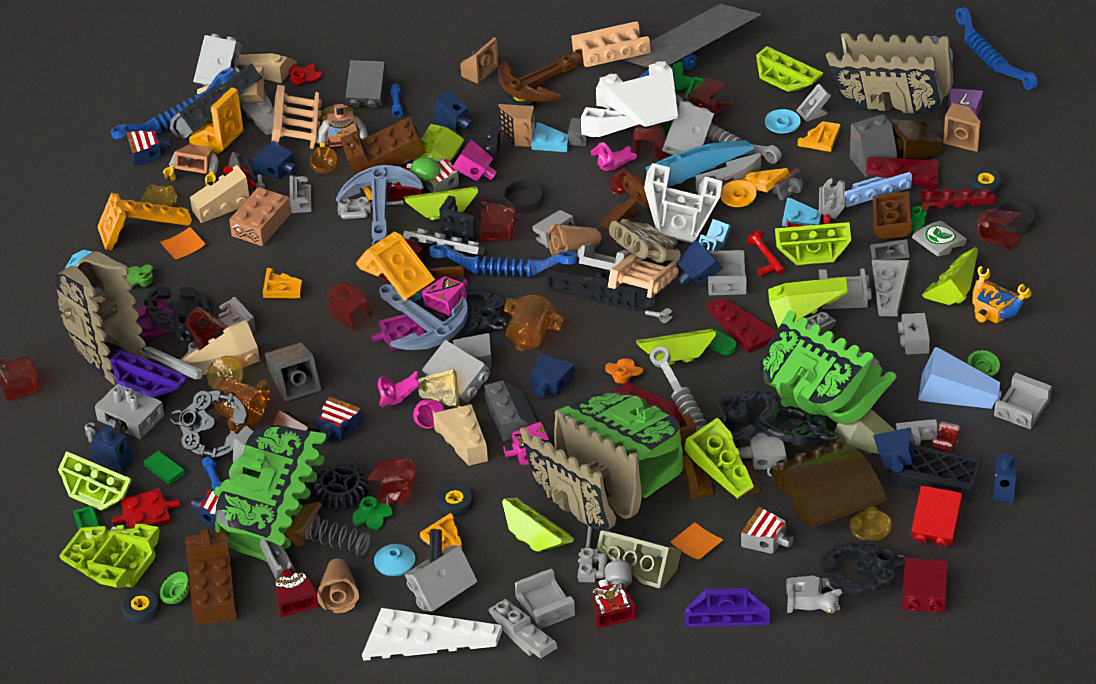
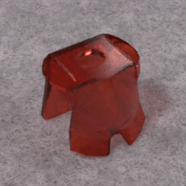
[687,78,734,116]
[633,123,667,160]
[480,199,515,241]
[978,209,1021,250]
[328,282,372,331]
[185,307,229,350]
[0,356,39,401]
[368,457,417,507]

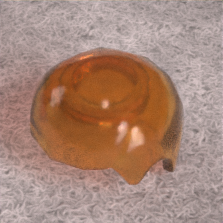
[309,146,337,175]

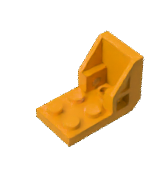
[189,88,244,154]
[356,232,435,301]

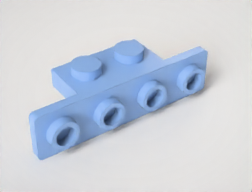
[844,172,912,207]

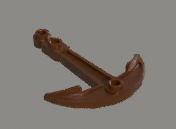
[498,49,584,101]

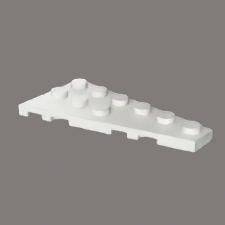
[362,608,502,661]

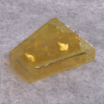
[418,370,460,408]

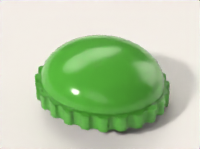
[410,157,441,181]
[967,350,1000,377]
[160,572,190,604]

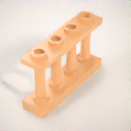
[572,21,651,67]
[271,85,322,149]
[608,253,679,298]

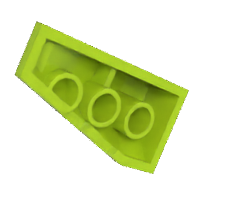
[922,247,978,305]
[768,277,849,328]
[684,418,754,499]

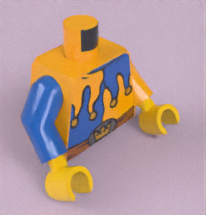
[972,266,1031,323]

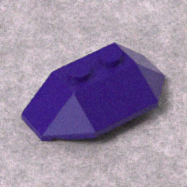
[110,349,188,397]
[685,588,770,627]

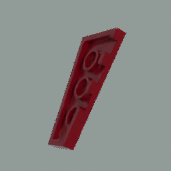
[865,157,938,189]
[920,188,995,210]
[707,297,776,353]
[612,382,682,428]

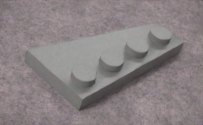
[872,260,909,317]

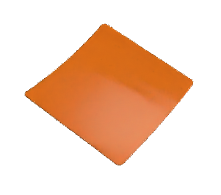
[160,227,205,259]
[671,522,723,560]

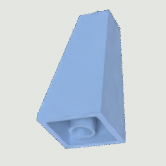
[918,347,1002,409]

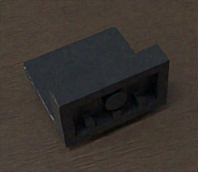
[463,124,500,163]
[439,195,476,243]

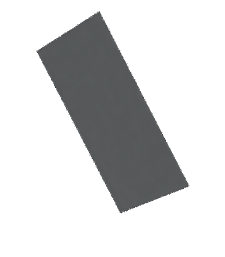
[620,4,762,68]

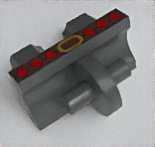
[772,168,804,201]

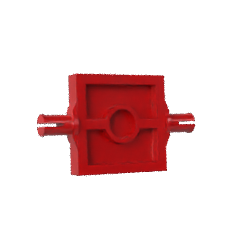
[111,488,180,529]

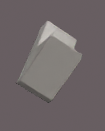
[796,83,831,121]
[896,419,937,446]

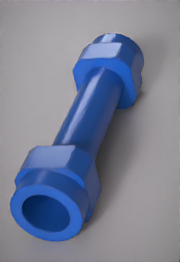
[390,84,403,118]
[202,457,222,489]

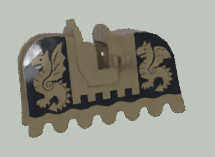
[826,33,953,114]
[55,251,149,385]
[520,409,641,531]

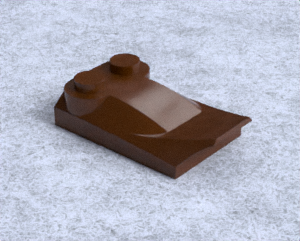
[873,191,913,240]

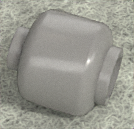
[605,559,632,589]

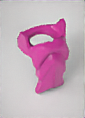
[591,142,637,171]
[378,371,419,407]

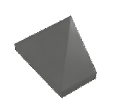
[228,151,256,182]
[870,239,910,260]

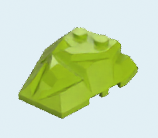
[59,524,160,587]

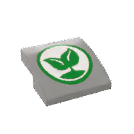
[912,221,967,256]

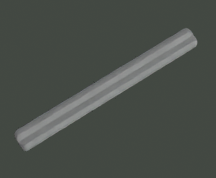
[144,347,203,380]

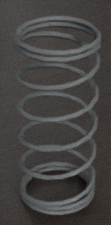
[305,515,370,557]

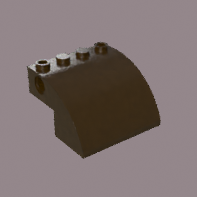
[771,440,887,527]

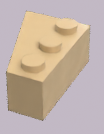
[190,165,249,223]
[433,405,488,466]

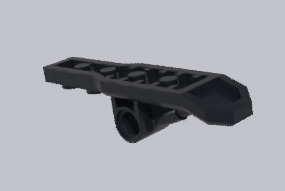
[170,63,262,140]
[546,269,657,311]

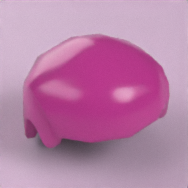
[413,399,444,429]

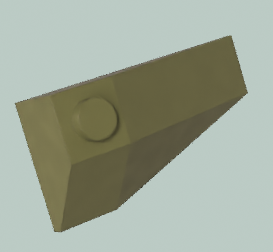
[831,409,916,455]
[597,531,682,589]

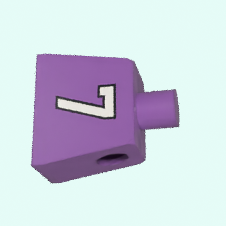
[948,89,983,117]

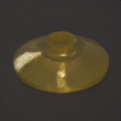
[207,356,243,393]

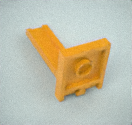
[98,193,192,250]

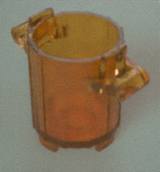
[504,294,564,351]
[212,377,270,433]

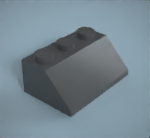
[484,381,538,441]

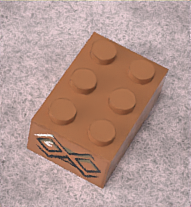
[229,187,291,246]

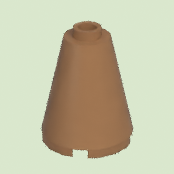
[548,224,602,256]
[317,559,359,613]

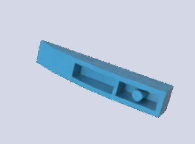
[646,140,754,188]

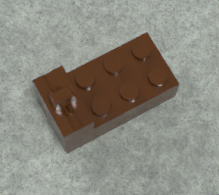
[340,117,426,174]
[185,529,237,626]

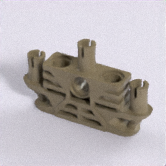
[609,219,681,263]

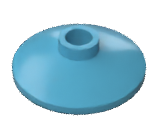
[765,109,800,133]
[374,544,415,576]

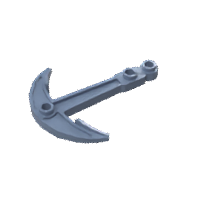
[336,165,423,246]
[379,284,468,350]

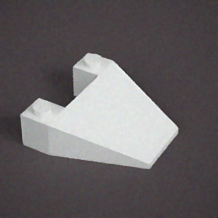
[600,61,678,127]
[581,81,639,137]
[644,163,722,243]

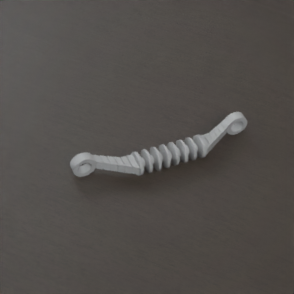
[675,95,782,164]
[650,347,707,432]

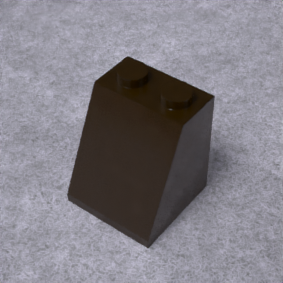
[889,119,944,160]

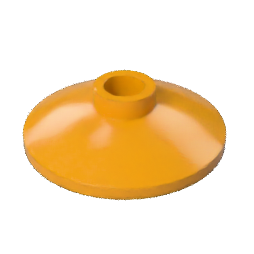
[720,180,757,207]

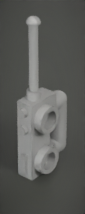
[338,197,404,219]
[577,525,608,582]

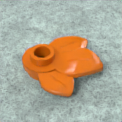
[605,358,643,384]

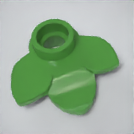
[126,264,154,287]

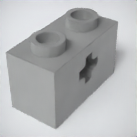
[898,313,930,355]

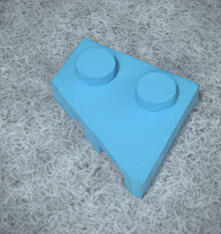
[531,123,569,152]
[782,198,821,226]

